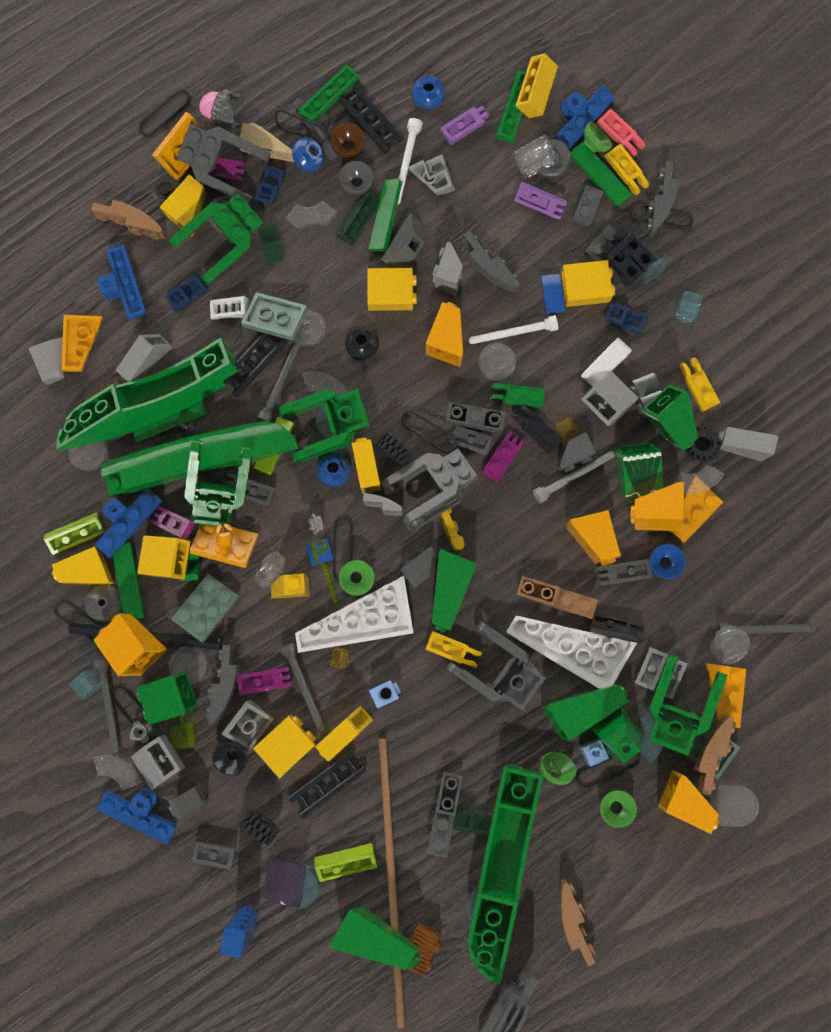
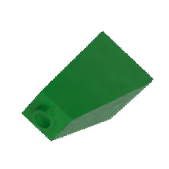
[432,549,477,633]
[541,684,629,741]
[590,706,643,764]
[329,907,422,970]

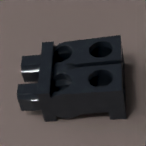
[600,228,657,287]

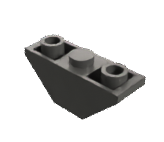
[381,214,425,268]
[446,402,506,432]

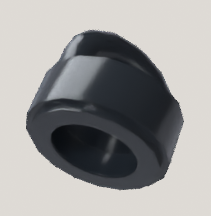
[154,180,174,200]
[176,421,196,438]

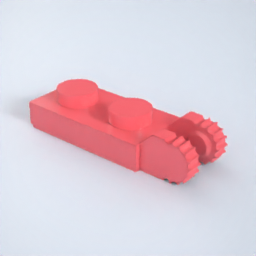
[597,109,645,157]

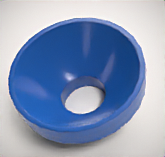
[412,76,445,109]
[292,137,324,172]
[317,452,351,487]
[650,544,686,579]

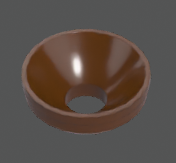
[331,123,364,157]

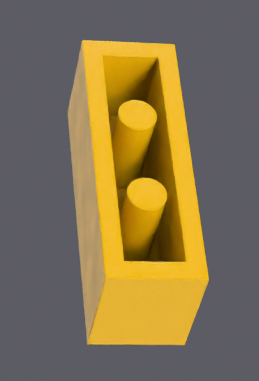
[516,53,558,118]

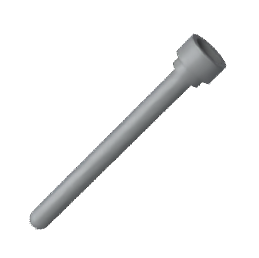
[533,451,615,504]

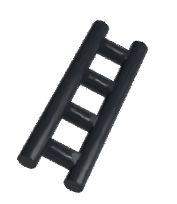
[338,85,404,154]
[224,332,287,398]
[287,749,367,819]

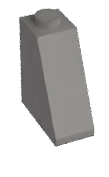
[116,334,172,382]
[718,427,779,462]

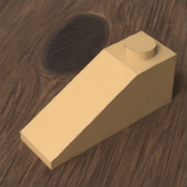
[240,123,294,162]

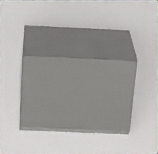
[221,700,274,750]

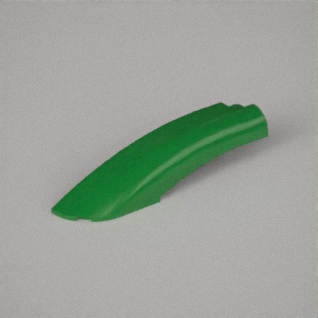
[57,338,238,451]
[101,421,299,498]
[468,764,543,984]

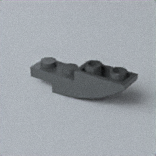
[646,161,679,237]
[463,231,520,293]
[206,645,240,724]
[427,772,463,858]

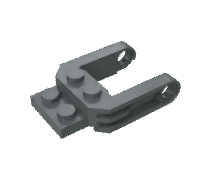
[176,124,271,205]
[381,449,478,530]
[446,620,546,712]
[479,965,538,1032]

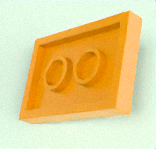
[152,112,202,181]
[190,524,258,568]

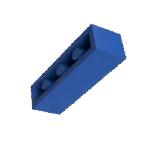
[219,906,259,958]

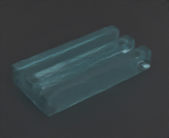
[642,257,669,284]

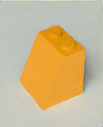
[426,302,463,367]
[631,482,684,531]
[565,510,621,566]
[94,614,167,676]
[657,771,719,834]

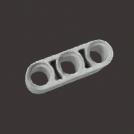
[581,337,632,387]

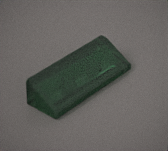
[335,189,380,246]

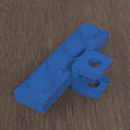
[554,85,616,149]
[97,245,147,320]
[95,488,163,558]
[97,787,177,845]

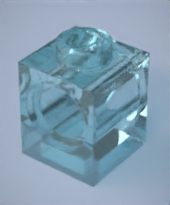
[675,291,703,323]
[69,671,101,699]

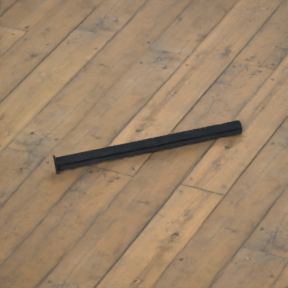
[68,622,223,652]

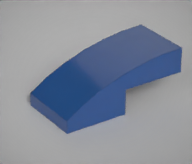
[541,274,565,314]

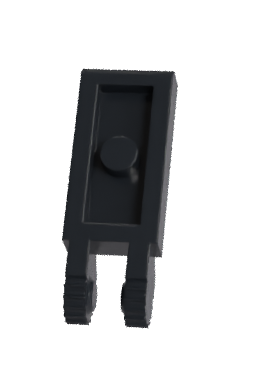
[512,405,563,454]
[589,613,645,642]

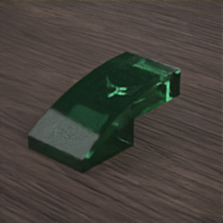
[257,224,284,264]
[452,809,493,836]

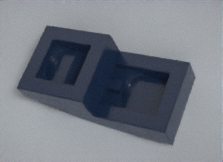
[255,165,286,206]
[165,274,208,311]
[605,302,648,335]

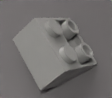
[433,242,463,296]
[581,372,639,426]
[131,735,186,790]

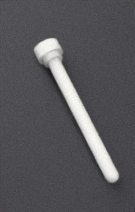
[398,118,423,205]
[468,315,558,344]

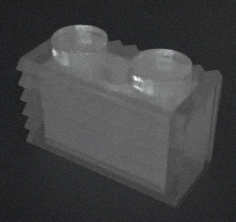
[513,134,558,177]

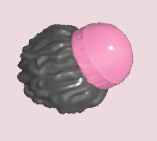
[199,89,241,132]

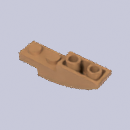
[91,200,166,240]
[517,576,598,619]
[694,715,736,795]
[559,879,596,967]

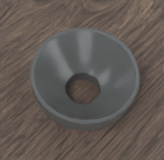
[339,161,373,195]

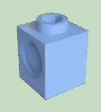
[369,680,401,708]
[579,738,609,766]

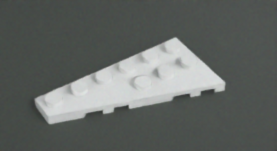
[295,576,413,653]
[506,616,637,689]

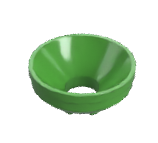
[584,122,612,153]
[339,560,374,595]
[540,752,576,785]
[600,790,637,828]

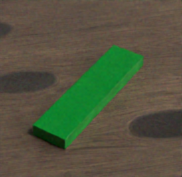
[298,64,360,125]
[496,70,526,144]
[570,141,632,208]
[369,179,403,252]
[133,400,208,444]
[113,543,145,620]

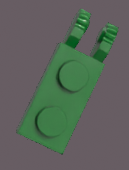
[490,383,545,409]

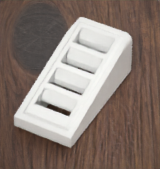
[210,296,250,319]

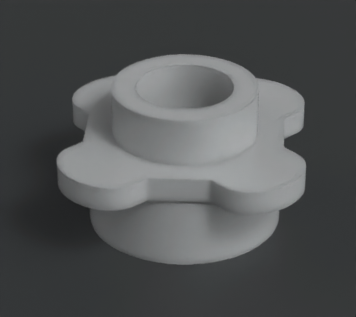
[308,514,323,534]
[130,721,152,743]

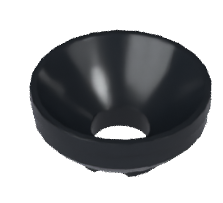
[345,326,379,360]
[212,740,248,776]

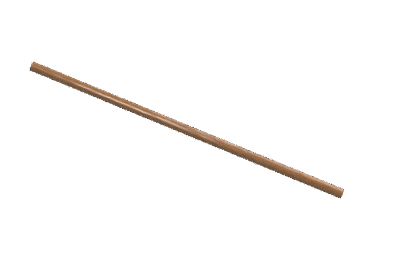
[379,739,405,1028]

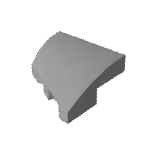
[408,154,456,195]
[29,337,65,385]

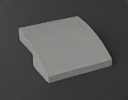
[363,493,403,516]
[635,647,688,700]

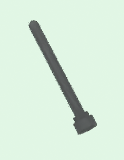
[256,340,301,422]
[716,623,811,638]
[280,643,325,733]
[93,659,120,753]

